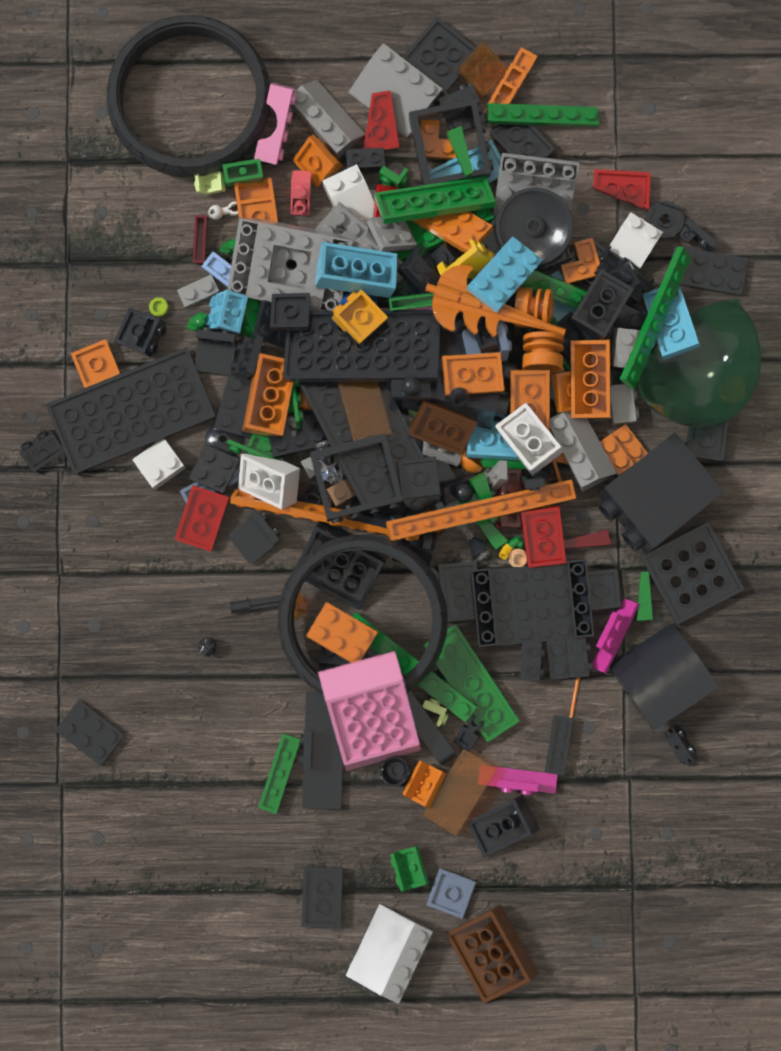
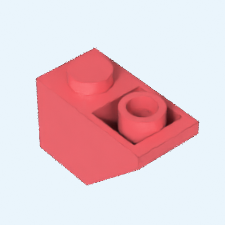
[291,170,312,216]

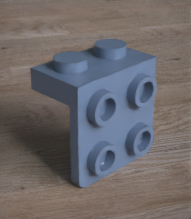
[462,320,512,361]

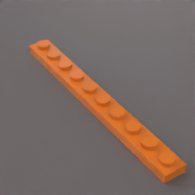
[386,480,576,541]
[230,489,420,540]

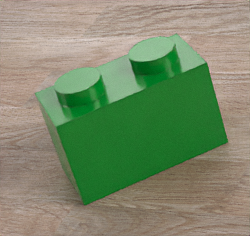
[223,158,264,188]

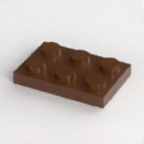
[408,400,478,455]

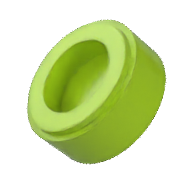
[149,297,169,317]

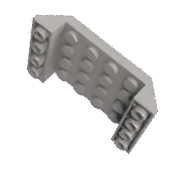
[493,153,580,265]

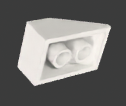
[323,165,374,231]
[495,403,563,476]
[238,454,300,510]

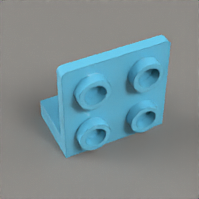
[205,290,248,334]

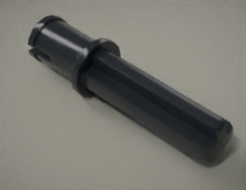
[230,595,281,614]

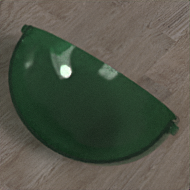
[639,298,761,427]

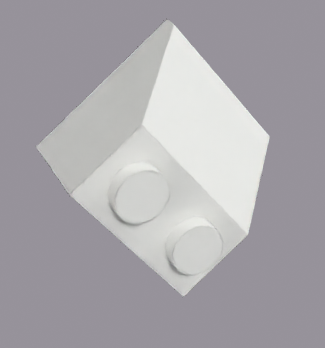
[610,212,663,268]
[132,439,185,490]

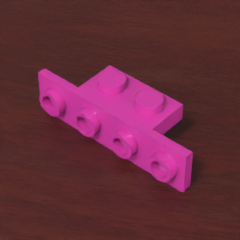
[592,599,639,674]
[478,765,557,795]

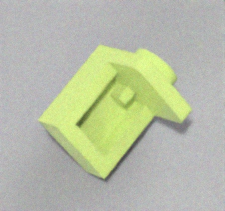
[194,171,226,196]
[422,698,449,727]

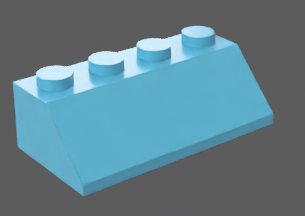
[315,242,397,298]

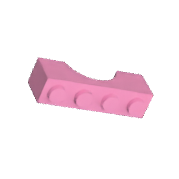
[254,83,297,164]

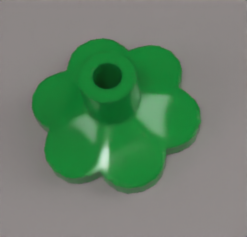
[219,238,236,257]
[187,312,208,331]

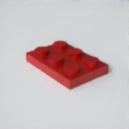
[174,485,229,552]
[521,506,566,568]

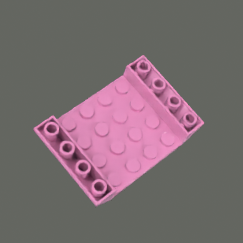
[318,651,421,771]

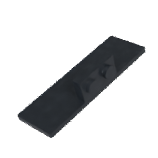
[299,691,343,809]

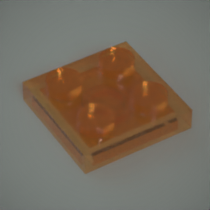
[457,42,508,96]

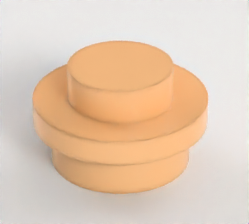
[508,549,527,567]

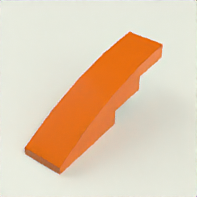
[483,47,537,114]

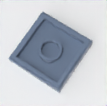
[426,868,476,919]

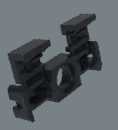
[594,246,654,305]

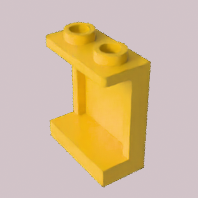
[437,238,495,280]

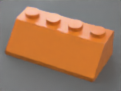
[571,340,611,419]
[242,353,293,436]

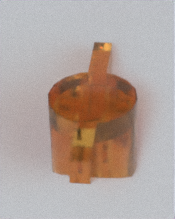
[294,594,307,621]

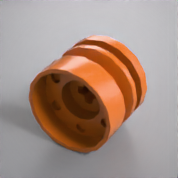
[515,287,554,329]
[523,332,563,374]

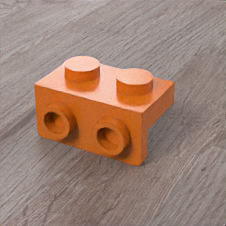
[403,760,446,808]

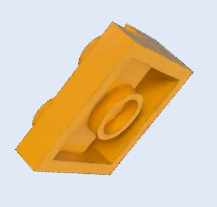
[332,289,388,344]

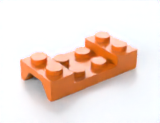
[234,177,278,222]

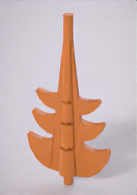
[425,265,566,337]

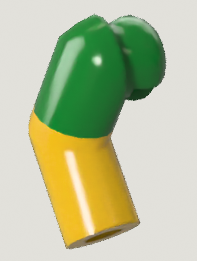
[499,536,525,560]

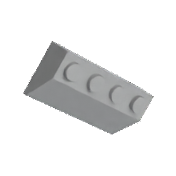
[291,79,365,159]
[549,410,617,492]

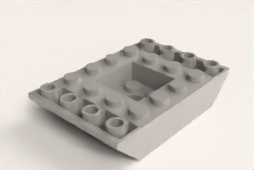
[227,218,353,311]

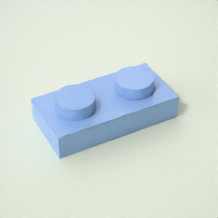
[201,252,231,287]

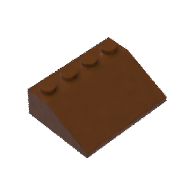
[446,904,539,1003]

